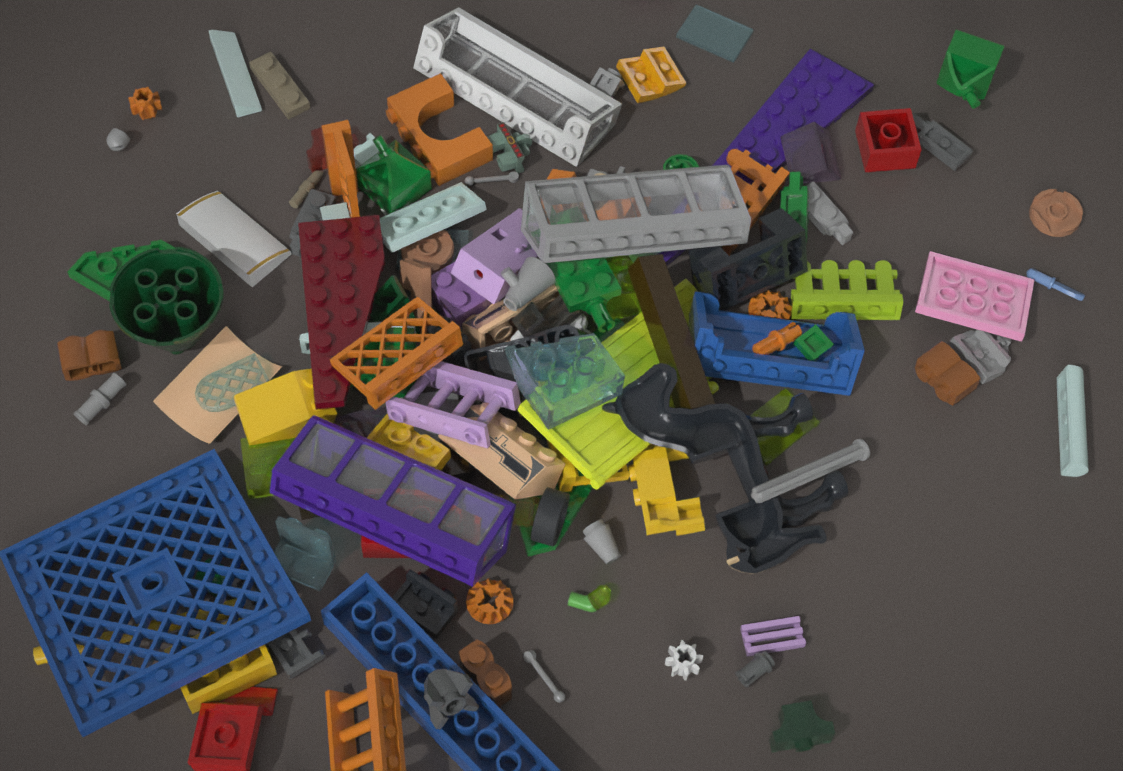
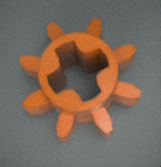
[128,87,162,120]

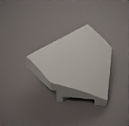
[948,329,1011,384]

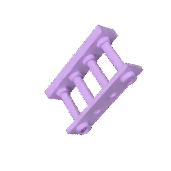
[385,361,521,449]

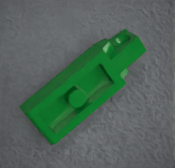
[781,172,809,243]

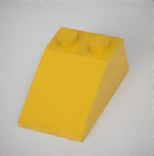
[234,369,337,446]

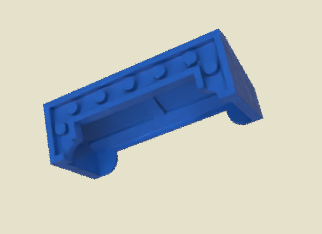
[688,292,865,396]

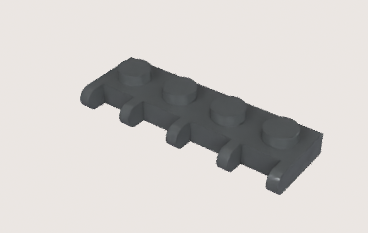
[231,570,326,679]

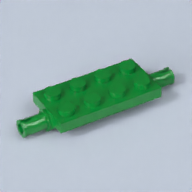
[530,206,621,333]

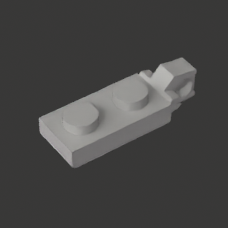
[806,181,853,245]

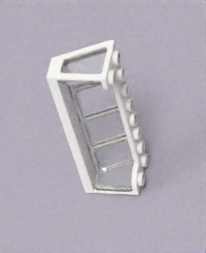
[413,7,622,167]

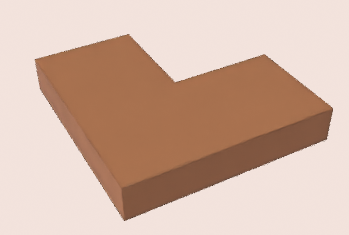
[400,260,432,318]

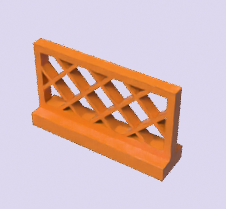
[321,120,360,218]
[330,296,463,410]

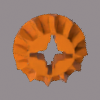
[748,290,792,320]
[466,578,513,624]

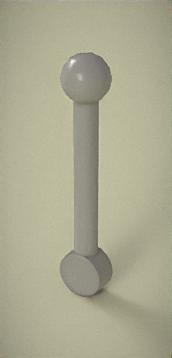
[465,171,519,186]
[523,650,565,703]

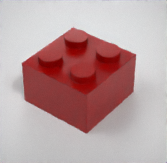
[855,108,922,172]

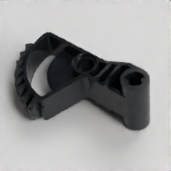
[464,325,595,420]

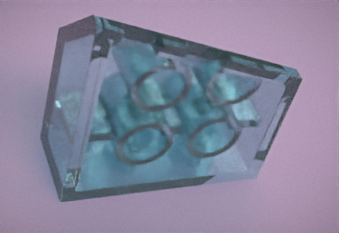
[505,333,625,430]

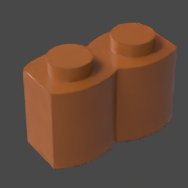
[57,330,122,381]
[915,341,981,406]
[459,639,512,707]

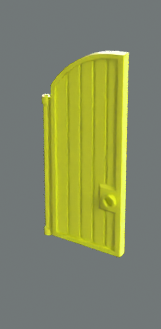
[518,279,719,490]

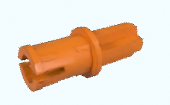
[752,322,802,355]

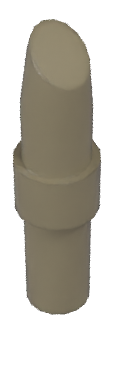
[289,171,324,208]

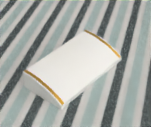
[176,191,291,287]

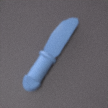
[1026,268,1085,301]

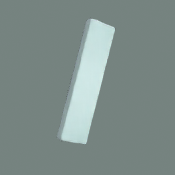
[208,30,262,118]

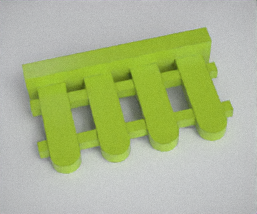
[791,260,903,320]

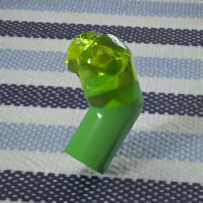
[568,585,611,612]

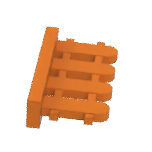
[684,149,790,256]

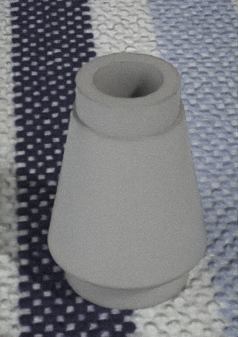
[583,519,621,565]

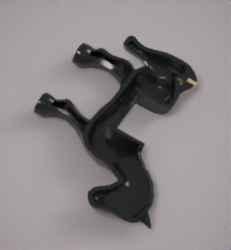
[602,363,848,574]

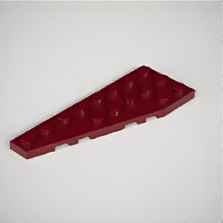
[298,215,385,410]

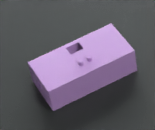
[451,208,540,304]

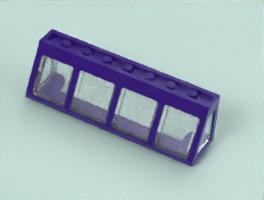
[270,415,516,587]

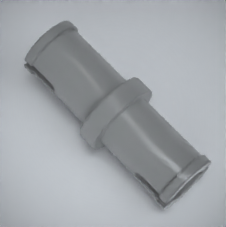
[73,373,126,425]

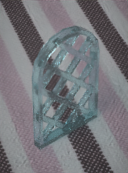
[195,353,269,412]

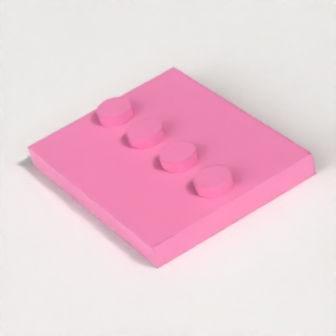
[915,251,1034,342]

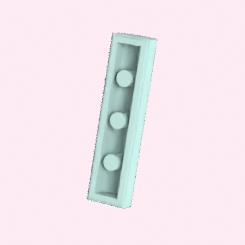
[1056,365,1089,477]

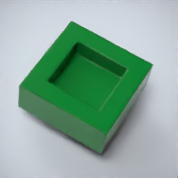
[794,325,834,361]

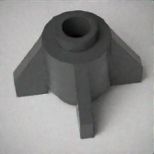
[424,669,479,730]

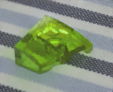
[240,438,295,499]

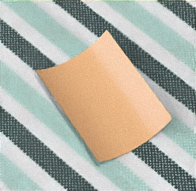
[153,326,283,444]

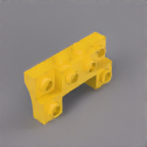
[628,444,705,536]

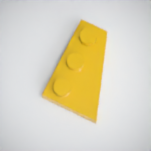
[367,413,451,471]

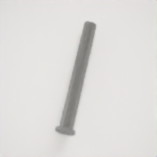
[751,439,870,503]

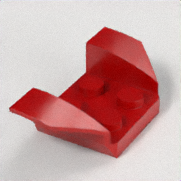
[187,687,278,771]

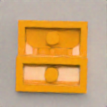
[616,47,686,103]

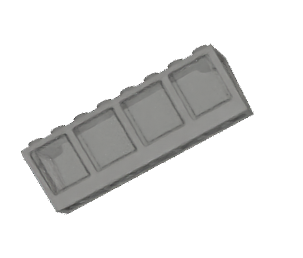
[521,165,751,263]

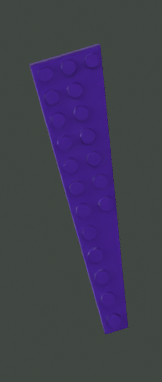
[657,49,874,266]

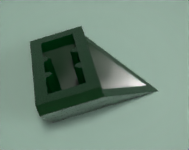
[368,276,420,334]

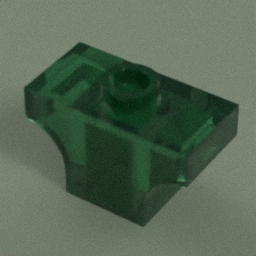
[769,700,835,753]

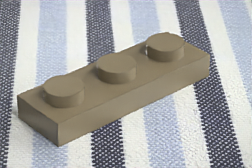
[249,52,310,120]

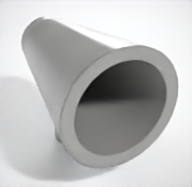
[501,257,555,311]

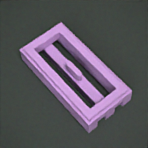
[740,616,806,657]

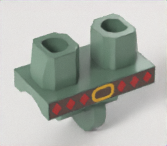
[487,122,532,174]

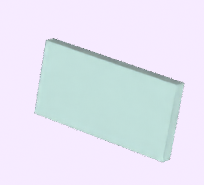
[380,182,487,252]

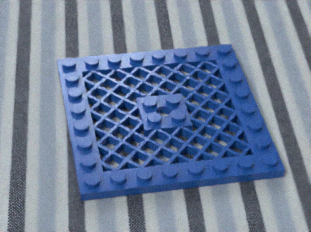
[0,449,311,737]

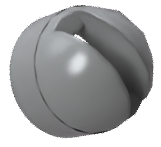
[106,128,130,151]

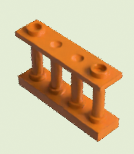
[325,668,406,771]

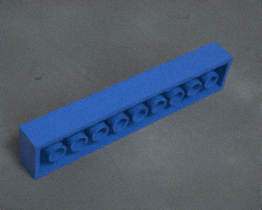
[321,572,560,771]

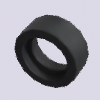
[531,487,570,547]

